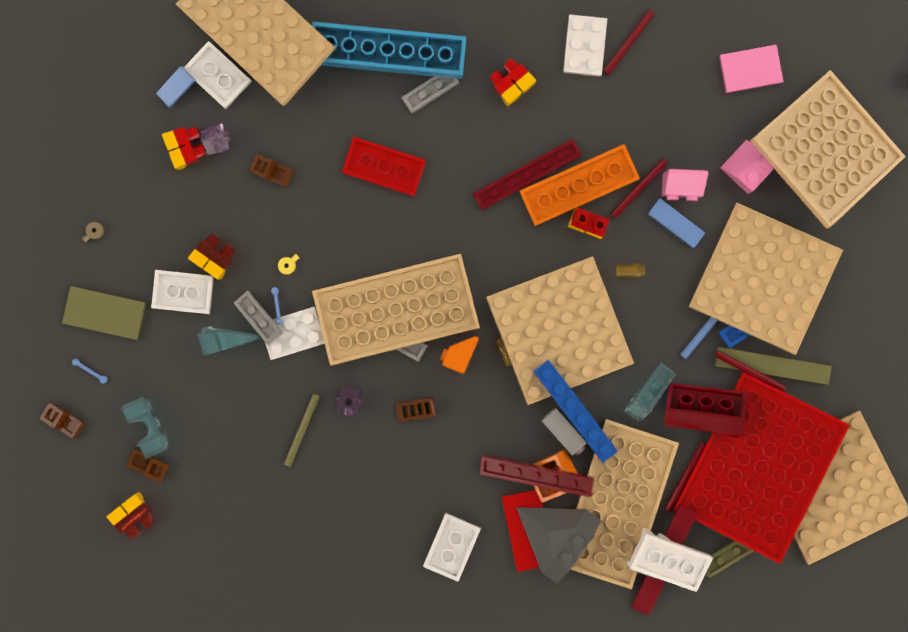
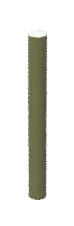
[284,393,320,467]

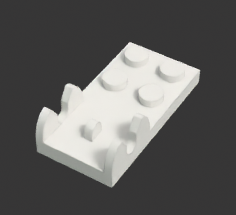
[627,528,713,592]

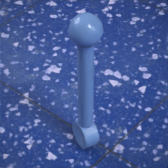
[271,287,283,325]
[72,358,108,383]

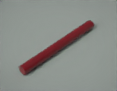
[603,10,654,75]
[610,158,668,219]
[714,350,786,392]
[664,442,706,512]

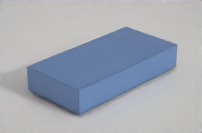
[156,66,196,107]

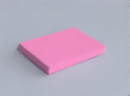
[719,45,783,93]

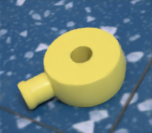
[278,254,299,275]

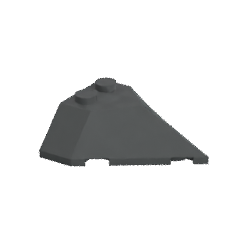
[516,507,602,584]

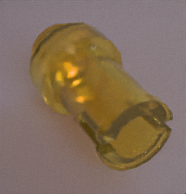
[616,263,645,278]
[495,338,511,366]

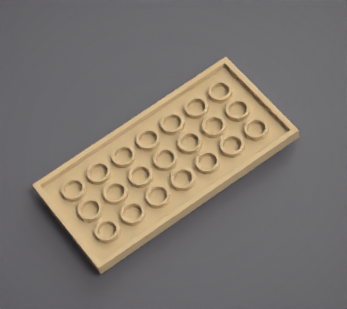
[176,0,335,106]
[312,254,480,366]
[571,419,679,589]

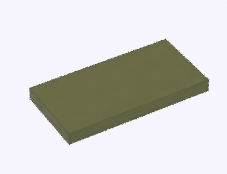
[62,286,146,340]

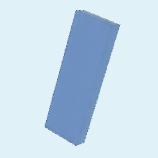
[648,198,705,248]

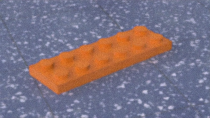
[519,144,640,226]

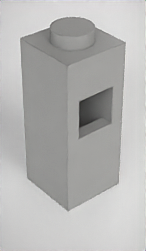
[541,408,587,456]

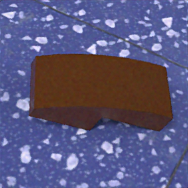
[249,154,295,188]
[39,402,85,439]
[126,448,169,483]

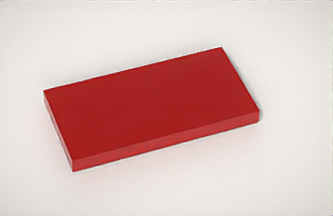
[342,136,426,197]
[502,489,543,572]

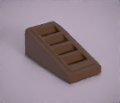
[396,397,436,422]

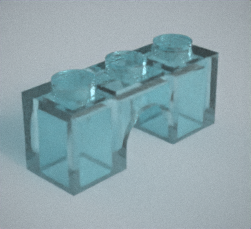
[120,397,169,460]

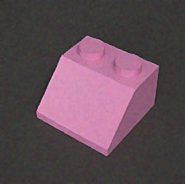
[720,140,774,194]
[662,169,708,201]

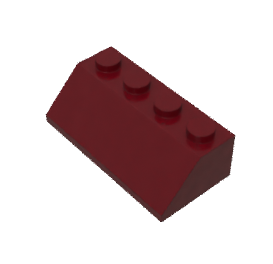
[664,383,747,436]

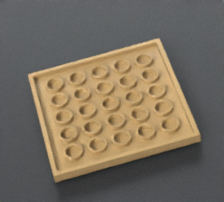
[750,70,906,229]
[689,203,843,355]
[486,256,634,405]
[794,410,908,565]

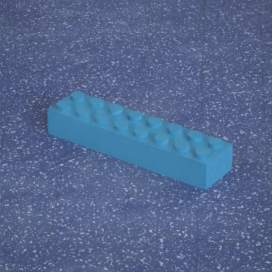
[312,22,466,79]

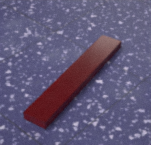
[472,139,582,211]
[480,455,595,497]
[631,504,697,615]

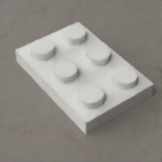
[563,15,607,77]
[184,41,252,109]
[151,270,214,314]
[265,307,325,360]
[423,513,481,581]

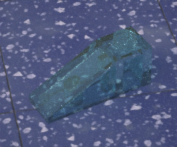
[197,326,262,356]
[624,362,676,422]

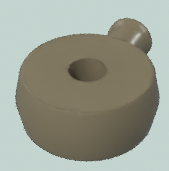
[82,222,104,242]

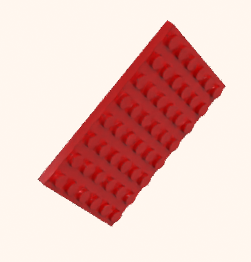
[674,372,850,564]

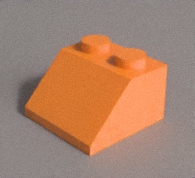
[440,336,479,374]
[533,449,577,503]

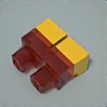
[188,234,236,280]
[106,492,155,540]

